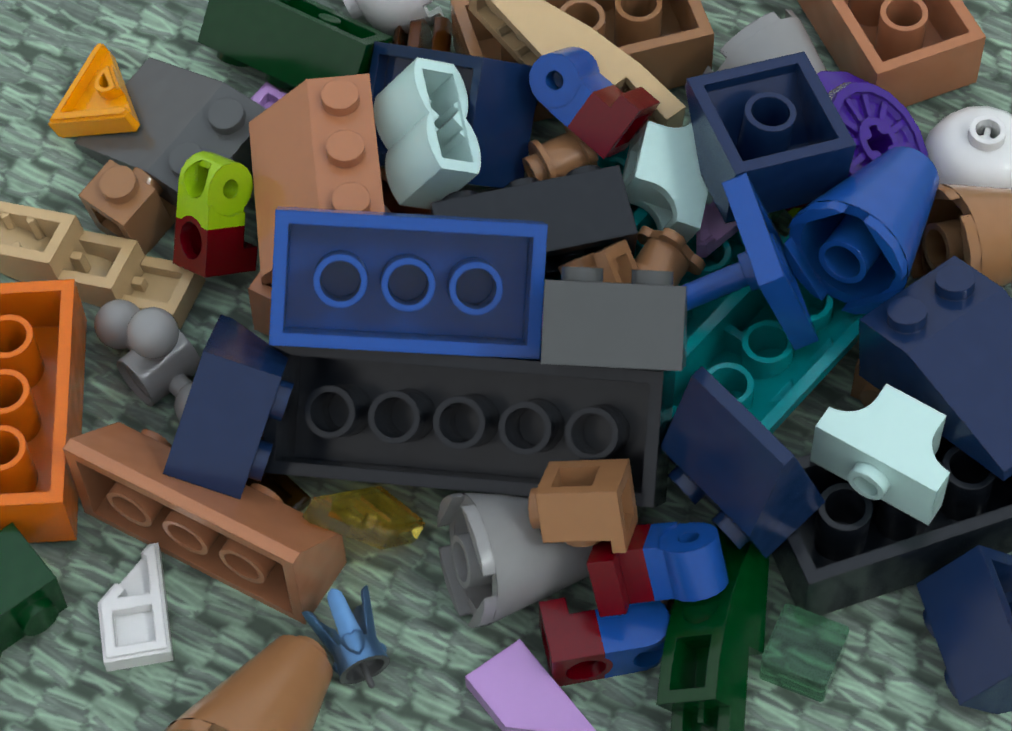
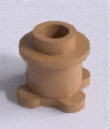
[522,124,598,181]
[634,226,706,286]

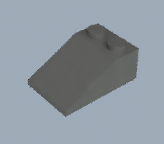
[74,57,266,207]
[541,266,688,371]

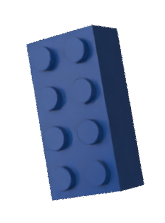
[269,206,548,360]

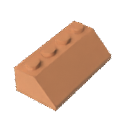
[63,422,347,624]

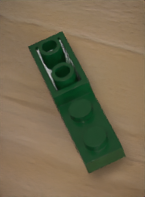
[656,527,769,731]

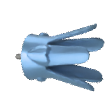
[302,585,390,689]

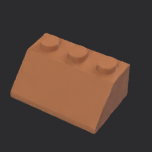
[249,73,385,284]

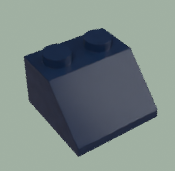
[685,51,856,224]
[163,315,294,499]
[660,366,825,558]
[916,545,1012,714]

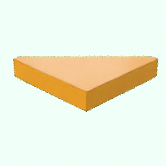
[48,43,140,138]

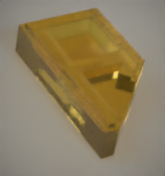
[302,485,426,550]

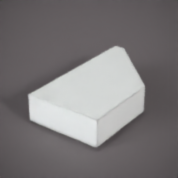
[98,542,174,672]

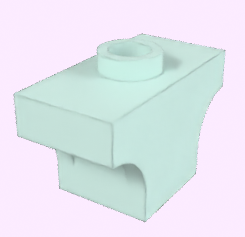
[622,120,713,244]
[810,383,950,526]

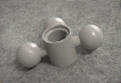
[94,299,200,422]

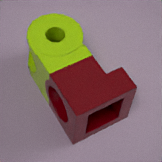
[173,151,257,278]

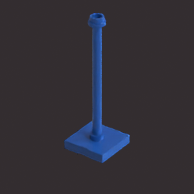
[540,173,819,359]

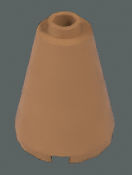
[910,184,1012,287]
[165,635,333,731]

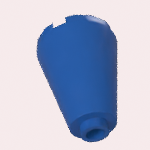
[784,146,939,314]

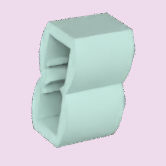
[373,57,481,210]

